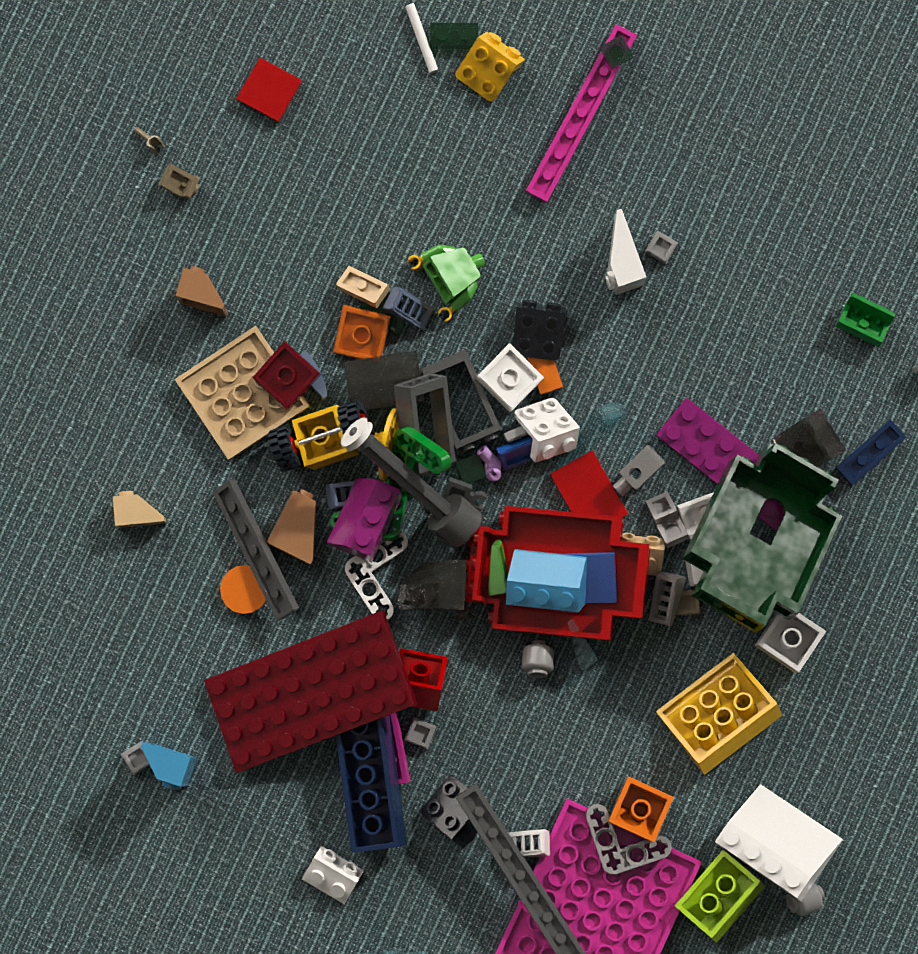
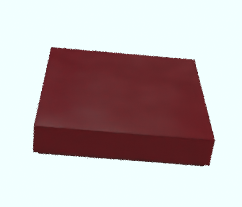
[252,341,321,410]

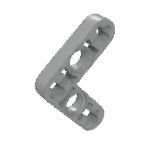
[586,804,672,874]

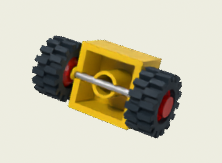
[268,400,374,472]

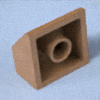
[175,266,228,317]

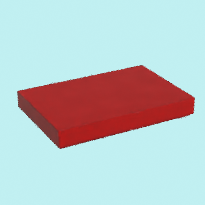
[550,450,629,517]

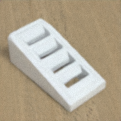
[508,829,550,857]

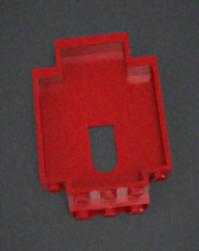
[462,506,651,641]

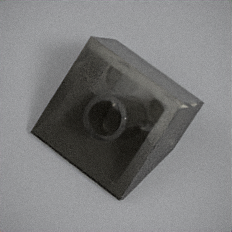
[772,409,846,468]

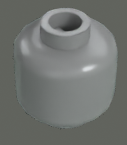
[522,640,554,678]
[786,883,825,917]

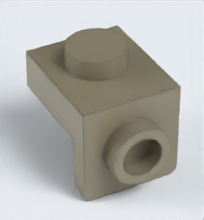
[158,164,200,199]

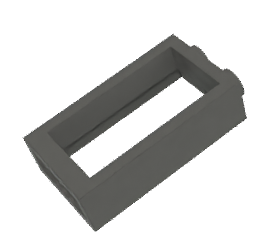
[421,349,501,453]
[394,373,456,476]

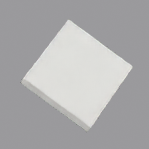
[476,343,544,412]

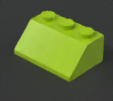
[675,850,765,943]

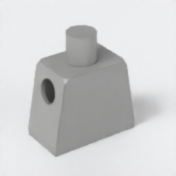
[613,445,666,496]

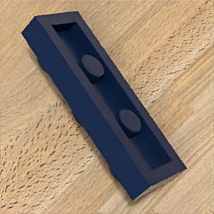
[835,419,906,486]

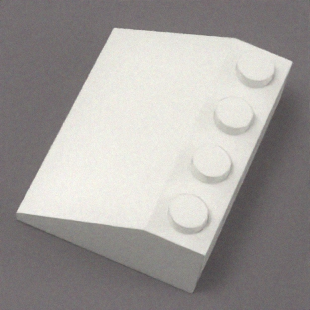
[715,784,843,902]

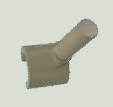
[134,127,165,155]

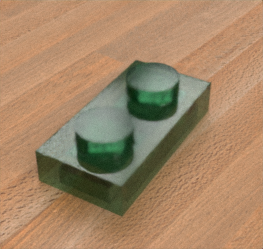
[430,23,478,49]

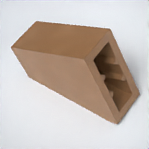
[267,489,317,566]

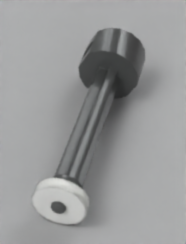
[340,417,482,548]

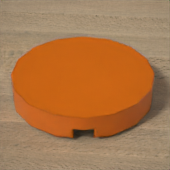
[220,565,267,614]

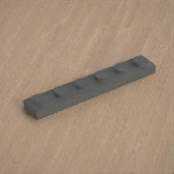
[213,479,299,621]

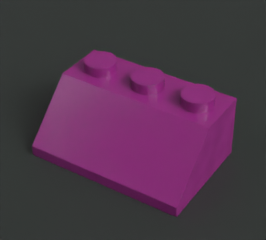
[327,477,402,563]

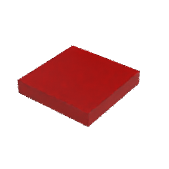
[236,58,302,123]

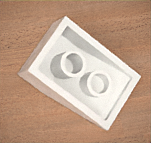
[605,209,646,295]

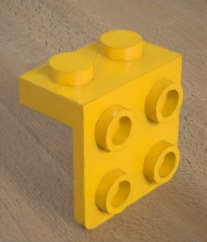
[455,32,525,102]

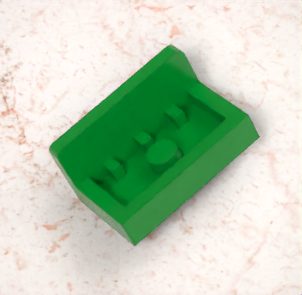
[835,293,896,348]

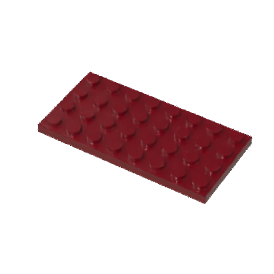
[204,611,418,773]

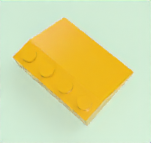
[656,652,783,775]

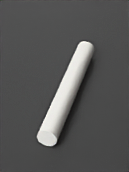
[405,3,438,74]

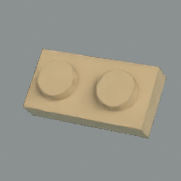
[336,266,390,308]

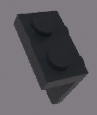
[512,300,565,360]
[421,775,495,849]

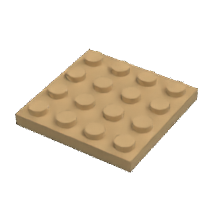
[175,326,310,461]

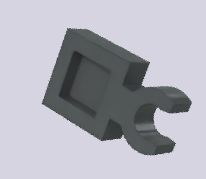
[442,477,487,512]

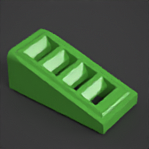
[488,540,508,596]

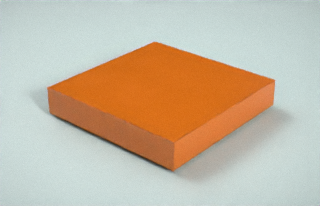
[333,305,391,364]

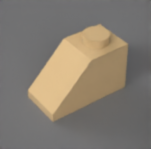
[113,491,167,528]

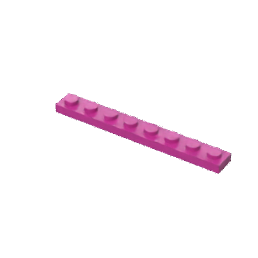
[526,24,637,204]

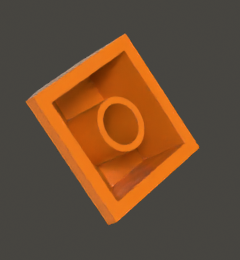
[608,776,674,843]

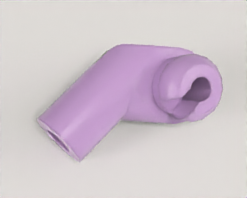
[477,445,501,482]

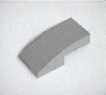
[645,491,689,548]

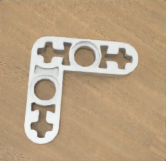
[345,532,408,620]

